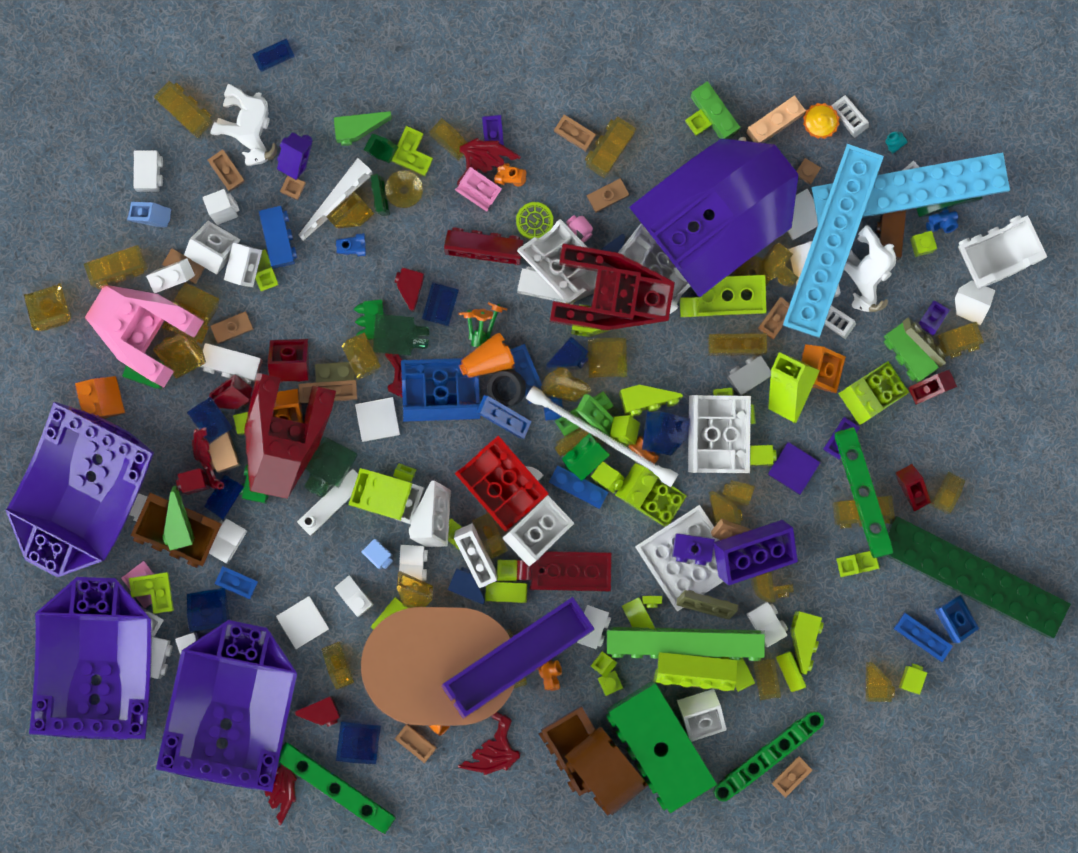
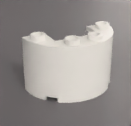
[958,215,1047,289]

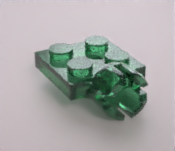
[372,314,430,356]
[305,436,358,497]

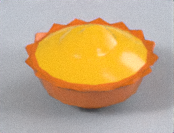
[803,103,840,139]

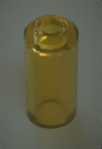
[554,422,597,457]

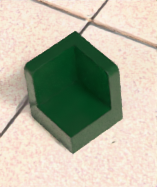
[364,133,398,163]

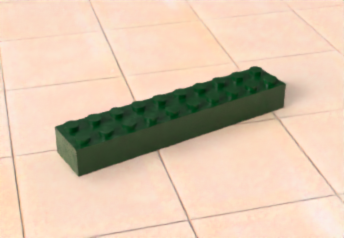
[886,516,1071,639]

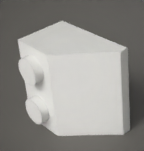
[184,221,240,274]
[677,689,726,742]

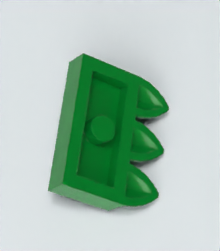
[354,300,386,340]

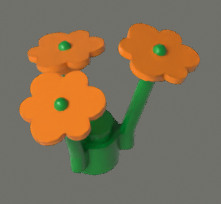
[459,302,508,347]

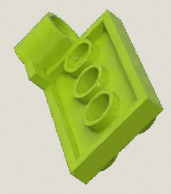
[680,275,767,317]

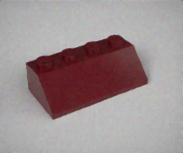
[444,227,524,265]

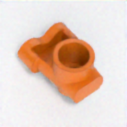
[494,163,527,187]
[628,436,659,464]
[539,660,562,691]

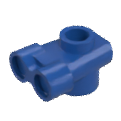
[926,210,958,233]
[336,233,366,257]

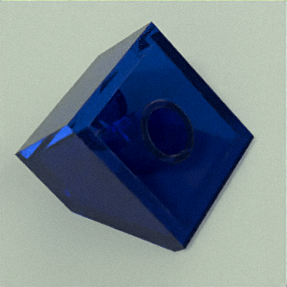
[545,337,589,372]
[642,411,690,456]
[187,588,230,632]
[336,721,381,764]

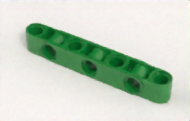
[834,427,893,559]
[713,711,824,801]
[279,742,396,834]

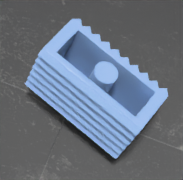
[362,539,393,569]

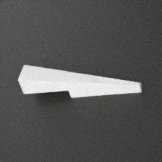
[298,158,373,241]

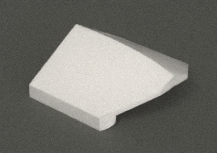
[955,280,995,325]

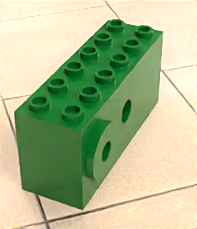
[606,681,717,813]

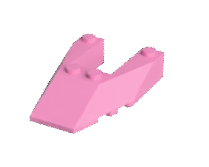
[85,285,204,387]

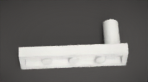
[297,469,358,536]

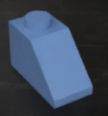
[127,202,171,227]

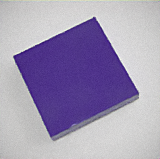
[767,442,821,495]

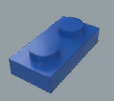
[214,566,258,600]

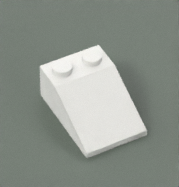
[409,481,451,547]
[503,495,574,566]

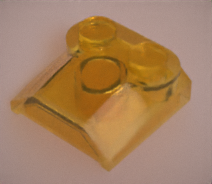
[24,283,71,331]
[153,332,206,379]
[588,338,627,378]
[541,367,591,402]

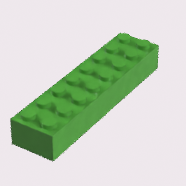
[607,627,765,661]

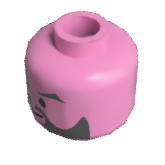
[566,215,593,243]

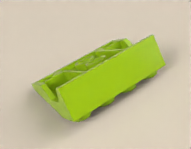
[653,652,738,691]

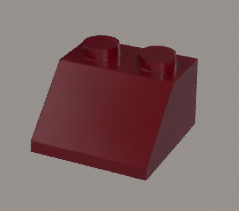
[268,339,309,382]

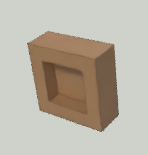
[796,158,821,185]
[280,175,306,200]

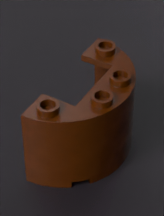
[130,493,222,568]
[538,706,596,796]
[565,727,648,816]

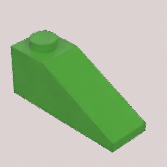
[334,111,392,146]
[163,485,195,550]

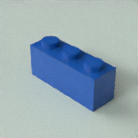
[259,206,297,269]

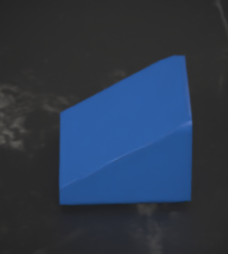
[543,395,563,421]

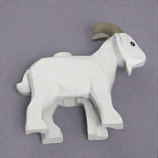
[211,84,278,166]
[844,225,896,312]

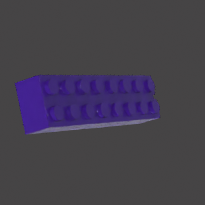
[441,597,595,719]

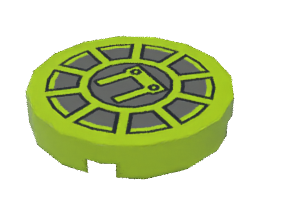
[516,202,554,240]

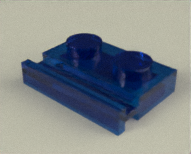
[422,282,459,327]
[187,397,233,445]
[204,474,244,519]

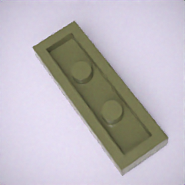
[902,317,946,367]
[676,590,738,620]

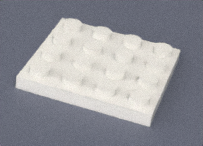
[635,505,724,611]

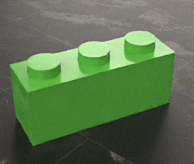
[691,81,740,139]
[884,323,939,383]

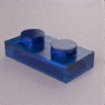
[252,38,295,72]

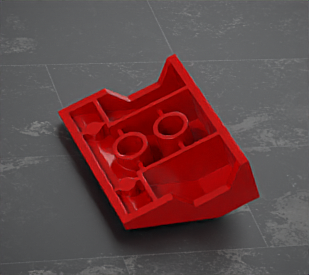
[455,435,549,532]

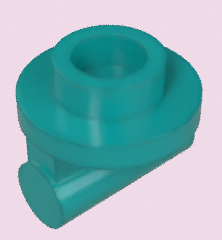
[885,132,908,154]

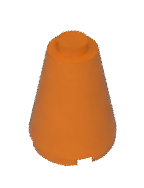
[459,333,515,378]

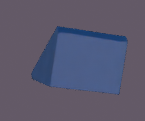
[934,595,979,643]

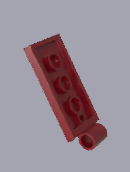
[516,551,612,591]

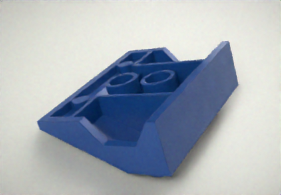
[401,358,480,422]

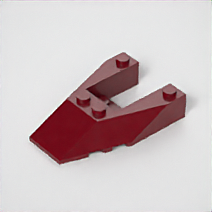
[549,244,675,330]
[244,373,336,499]

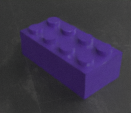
[713,520,798,585]

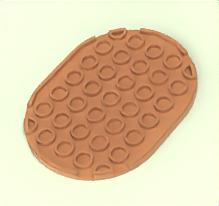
[361,607,515,726]

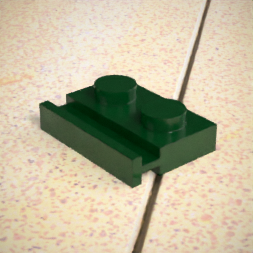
[370,174,390,216]

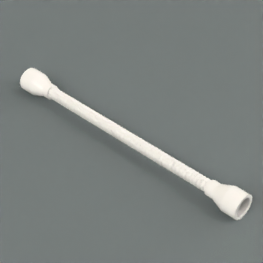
[526,386,679,487]

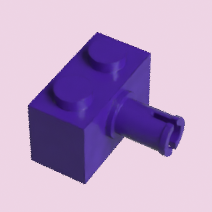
[277,132,313,180]
[672,533,715,566]

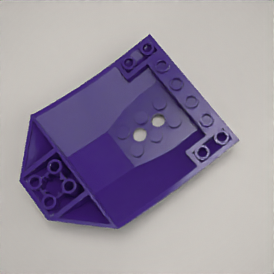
[629,139,799,297]
[5,402,154,577]
[29,577,152,740]
[156,620,297,792]

